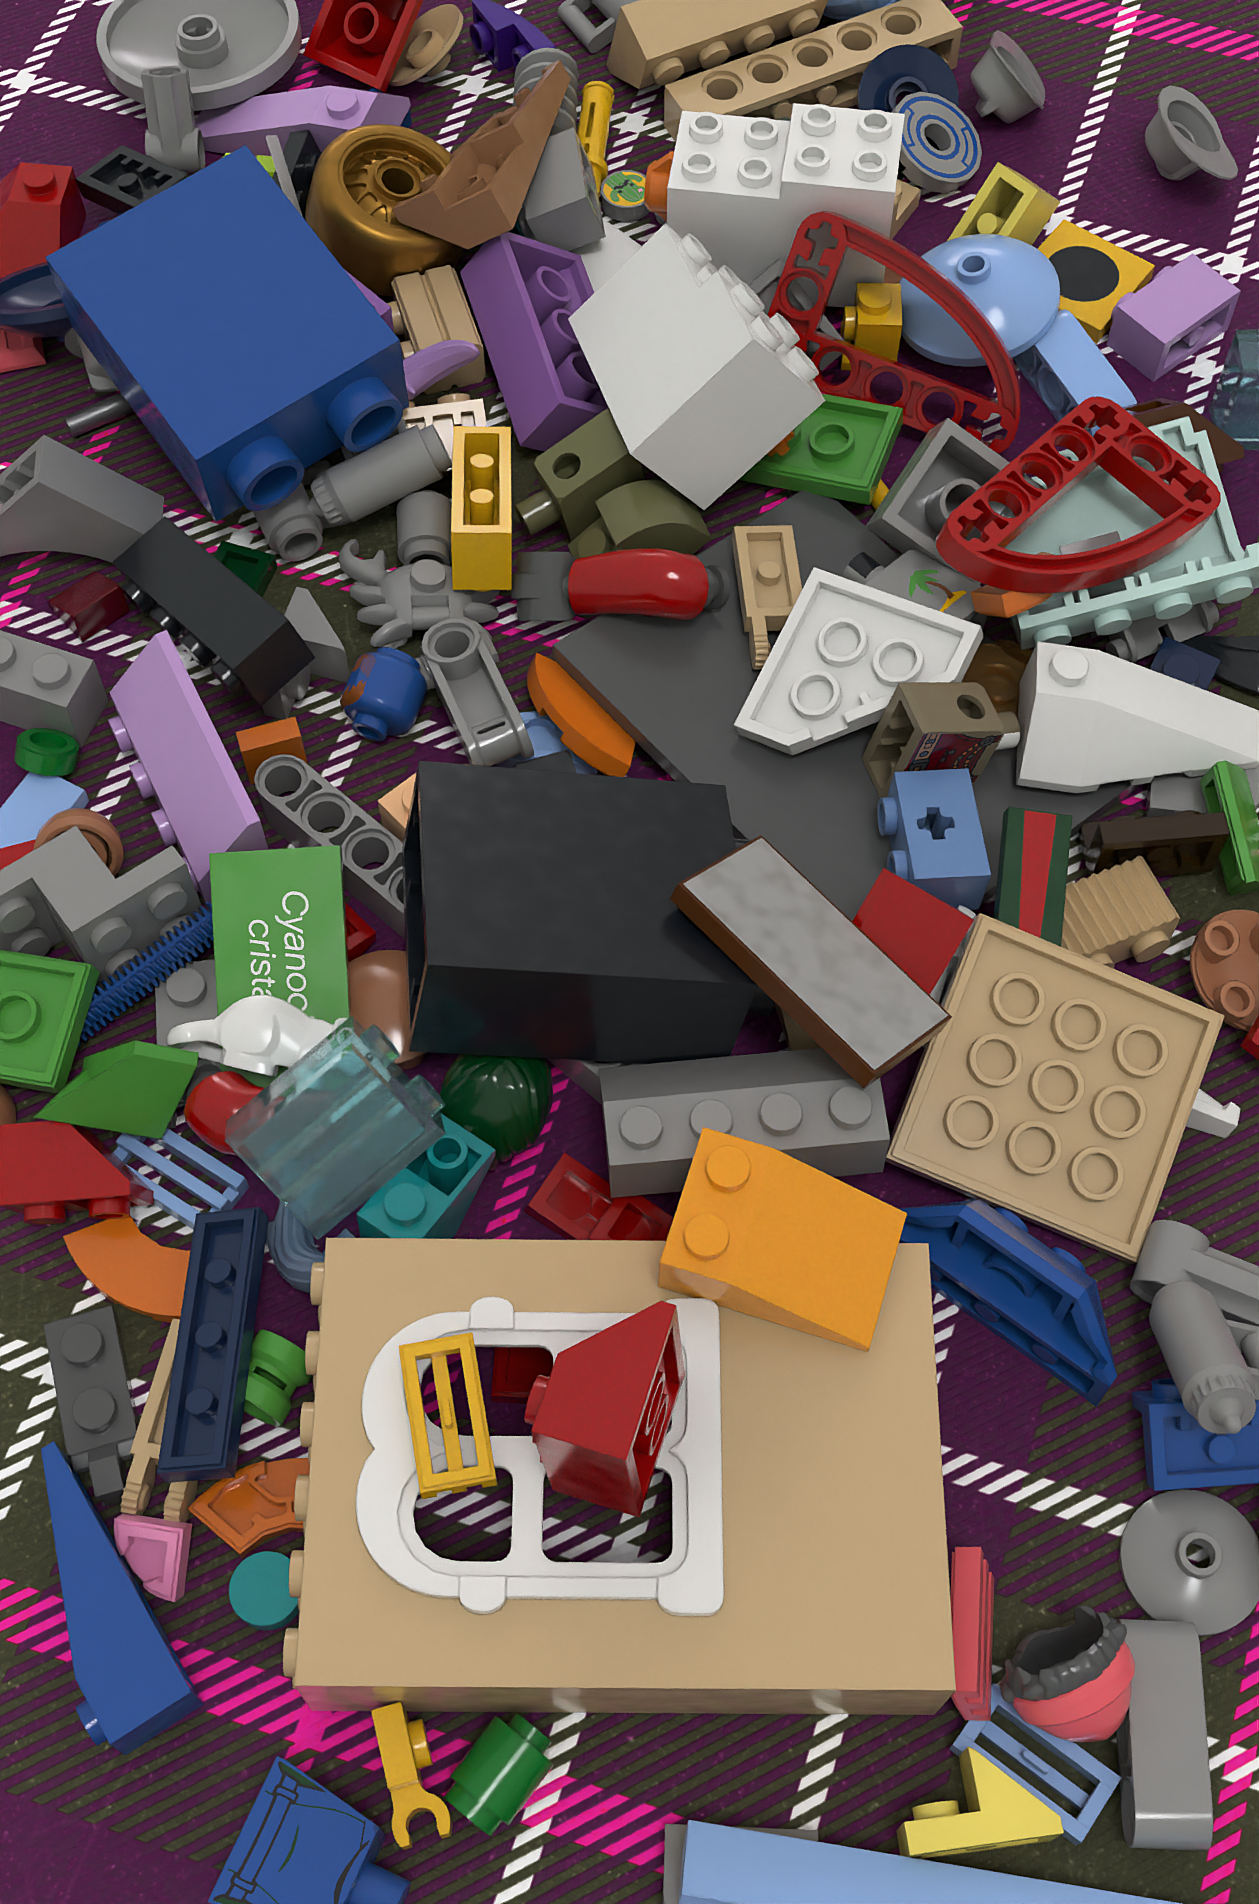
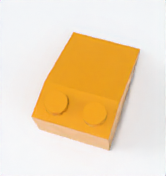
[658,1127,907,1352]

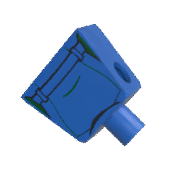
[207,1756,411,1904]

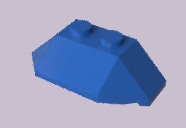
[897,1199,1117,1407]

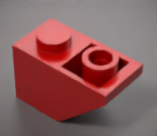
[0,1120,154,1225]

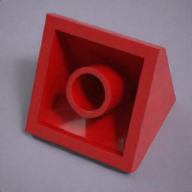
[852,868,974,995]

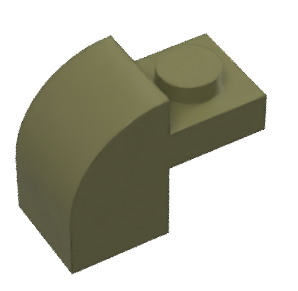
[568,480,712,559]

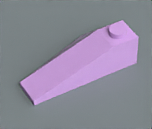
[195,86,411,157]

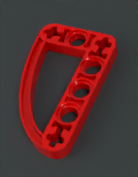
[767,211,1022,454]
[936,396,1221,594]

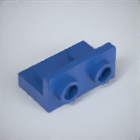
[1132,1378,1259,1491]

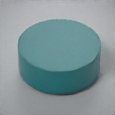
[229,1551,299,1631]

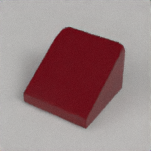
[47,571,130,642]

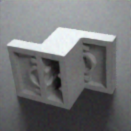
[0,826,202,989]

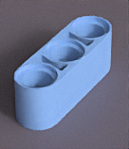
[1013,309,1137,437]

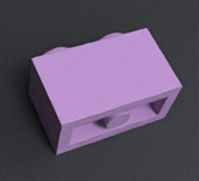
[1106,253,1241,382]

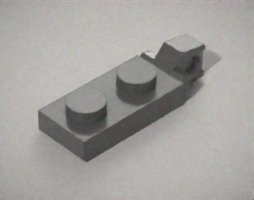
[43,1305,139,1507]

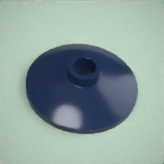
[857,44,959,146]

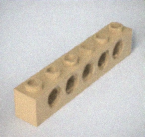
[664,0,963,142]

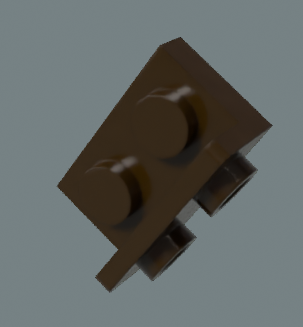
[1079,810,1230,877]

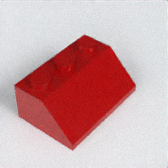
[524,1301,685,1518]

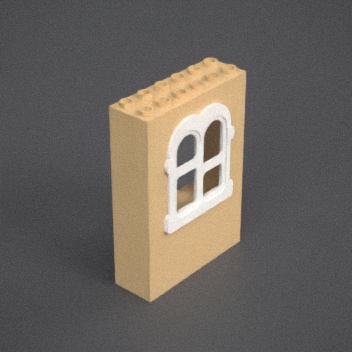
[283,1238,956,1715]

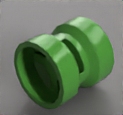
[244,1329,313,1428]

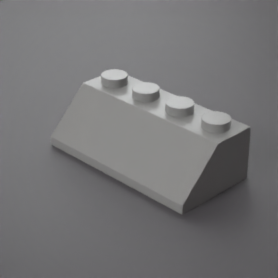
[598,1048,890,1198]

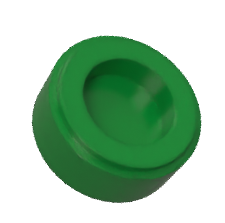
[14,728,79,776]

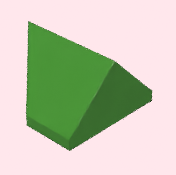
[33,1040,199,1139]

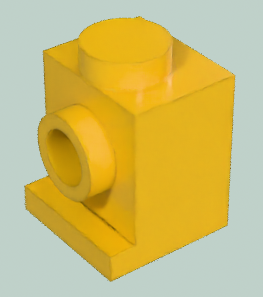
[840,283,902,371]

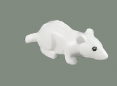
[167,995,390,1087]

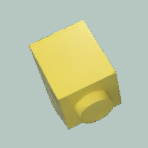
[947,162,1060,246]

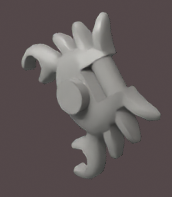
[339,539,500,647]

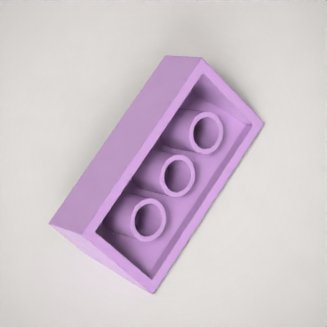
[108,630,269,909]

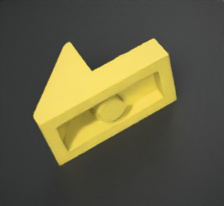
[896,1747,1064,1860]

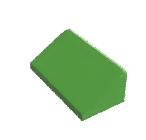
[1200,760,1259,896]

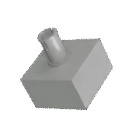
[865,418,1044,585]

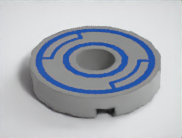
[891,92,982,194]

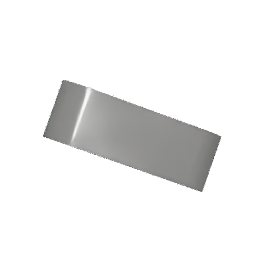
[1116,1619,1213,1851]

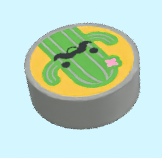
[601,170,649,222]

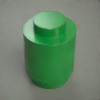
[444,1713,554,1837]

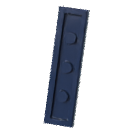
[157,1207,269,1483]

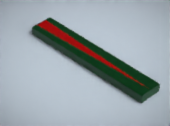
[994,807,1072,947]

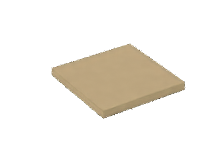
[885,913,1225,1264]

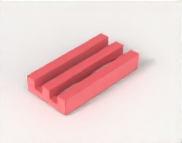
[950,1547,994,1721]

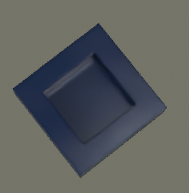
[1150,636,1221,691]

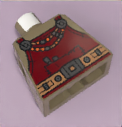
[861,682,1020,798]

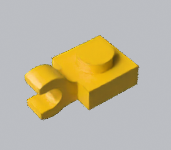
[371,1702,453,1850]

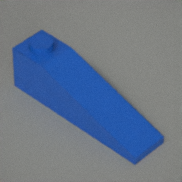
[41,1441,204,1755]

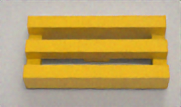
[398,1332,497,1499]

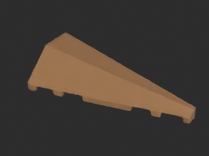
[392,60,571,249]

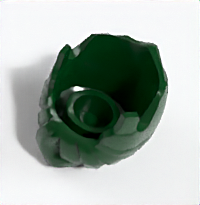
[439,1054,553,1171]

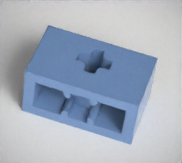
[877,768,991,910]

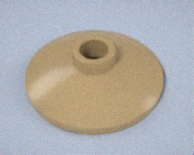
[389,4,463,87]

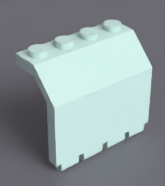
[1005,416,1259,650]

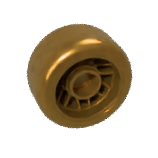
[305,124,463,297]

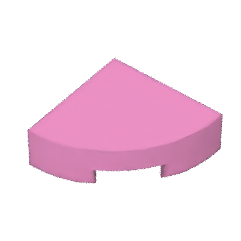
[114,1513,192,1602]

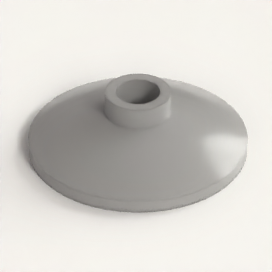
[1119,1489,1259,1637]

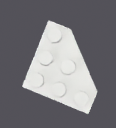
[734,567,984,755]

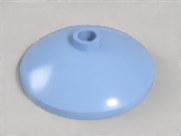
[899,234,1060,367]

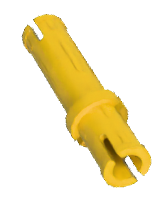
[577,81,615,198]

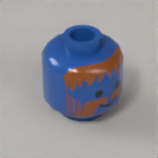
[339,647,428,741]

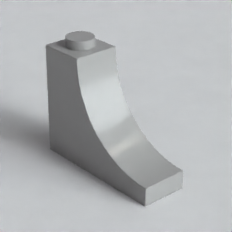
[0,435,164,563]

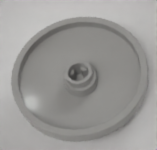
[96,0,302,111]

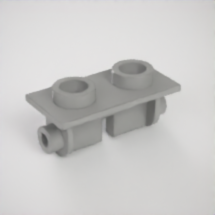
[1090,601,1219,663]

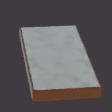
[669,835,952,1089]

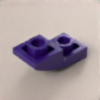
[469,0,556,72]

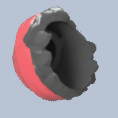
[1000,1605,1136,1743]

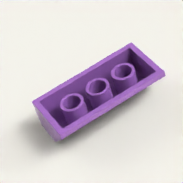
[460,232,609,452]

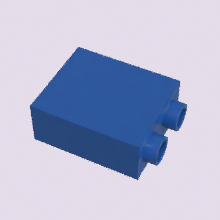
[45,145,409,522]

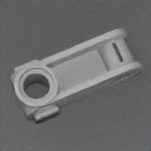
[415,618,534,766]

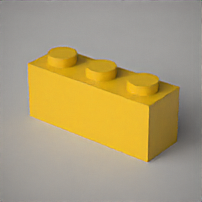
[451,426,512,592]

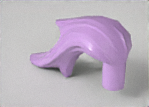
[403,340,480,401]

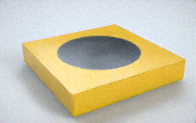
[1038,219,1155,343]

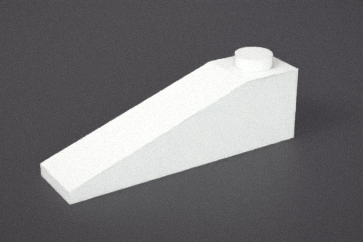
[1016,641,1259,793]

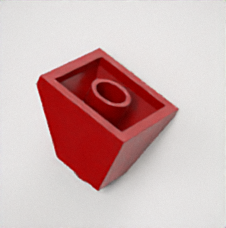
[303,0,424,93]
[0,162,87,278]

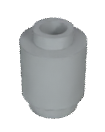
[396,489,452,566]

